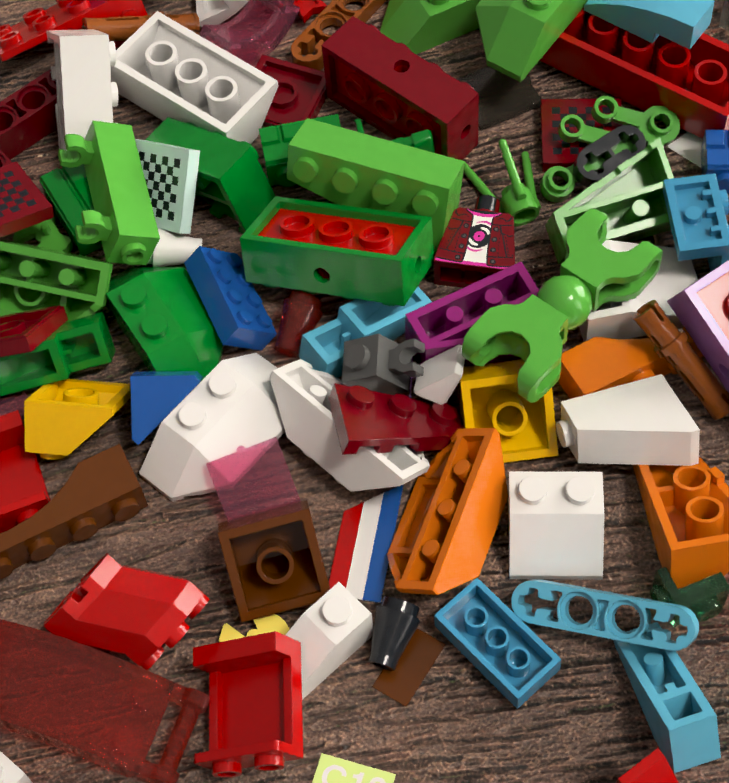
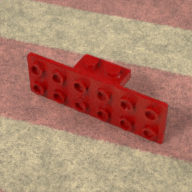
[0,0,148,62]

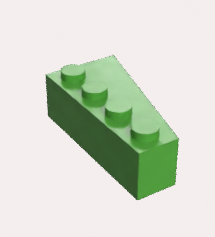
[287,118,465,254]

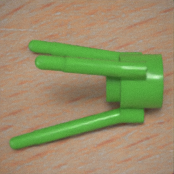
[464,139,541,226]

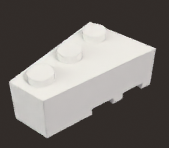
[47,29,118,150]

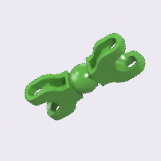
[462,208,663,403]

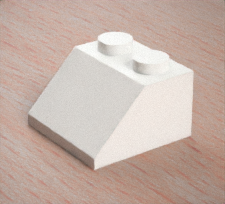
[508,471,604,580]

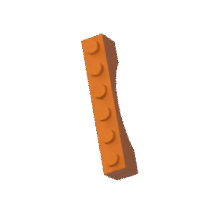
[558,327,703,399]

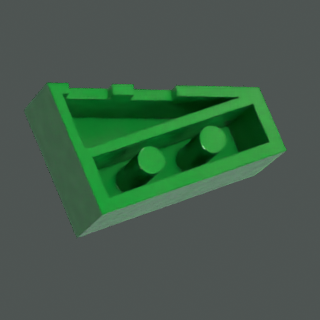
[145,117,275,234]

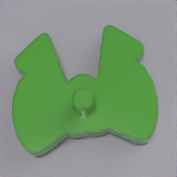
[13,211,74,253]

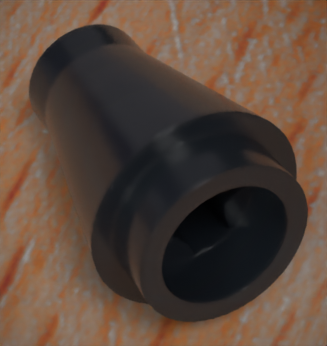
[368,596,421,671]

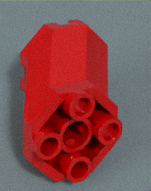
[43,553,210,671]

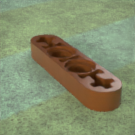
[291,0,386,70]

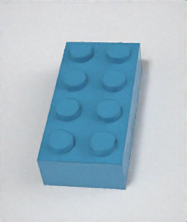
[434,578,562,709]

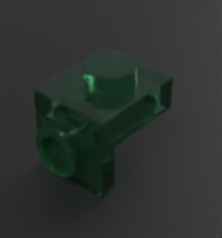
[650,567,729,627]

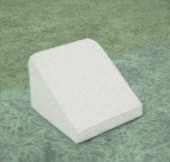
[414,344,465,405]

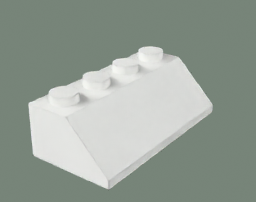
[110,11,278,144]

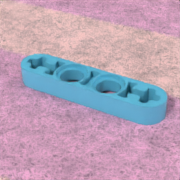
[511,579,699,651]

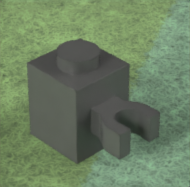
[342,333,425,395]

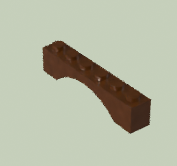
[0,444,148,580]

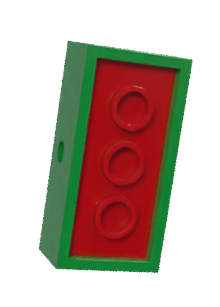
[240,196,434,306]

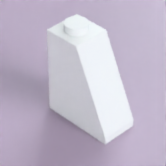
[556,374,700,466]

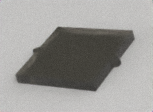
[457,66,541,131]

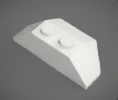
[139,353,285,502]
[270,359,430,492]

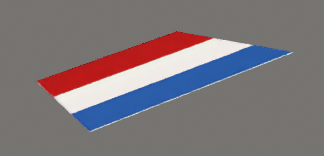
[329,484,404,603]

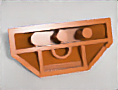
[387,428,508,595]

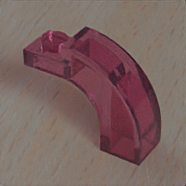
[200,0,300,67]

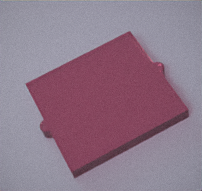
[206,436,301,521]

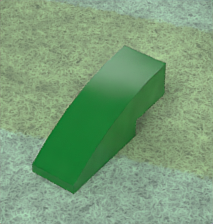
[0,312,116,396]

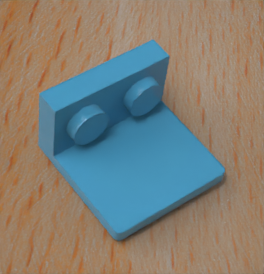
[663,173,729,272]

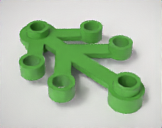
[540,96,680,203]

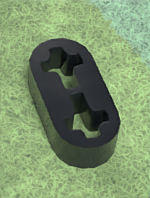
[573,125,646,187]

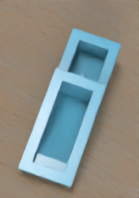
[584,0,715,49]
[299,287,432,378]

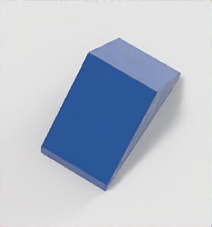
[130,371,203,445]

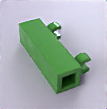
[58,121,160,265]

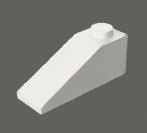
[285,582,374,700]

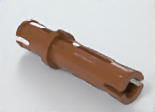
[81,11,200,41]
[632,300,729,420]

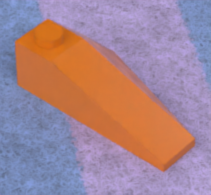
[633,457,729,590]

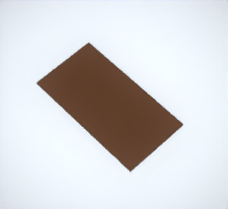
[372,628,446,707]

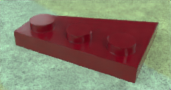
[328,383,464,455]

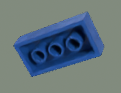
[184,246,277,351]

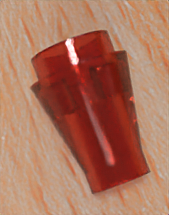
[274,291,323,358]

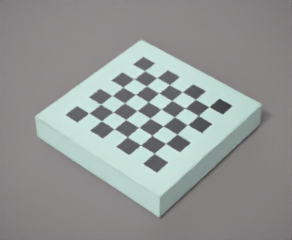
[135,139,200,234]

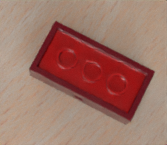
[321,16,479,160]

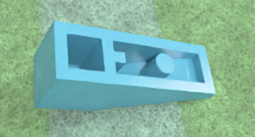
[613,622,721,773]

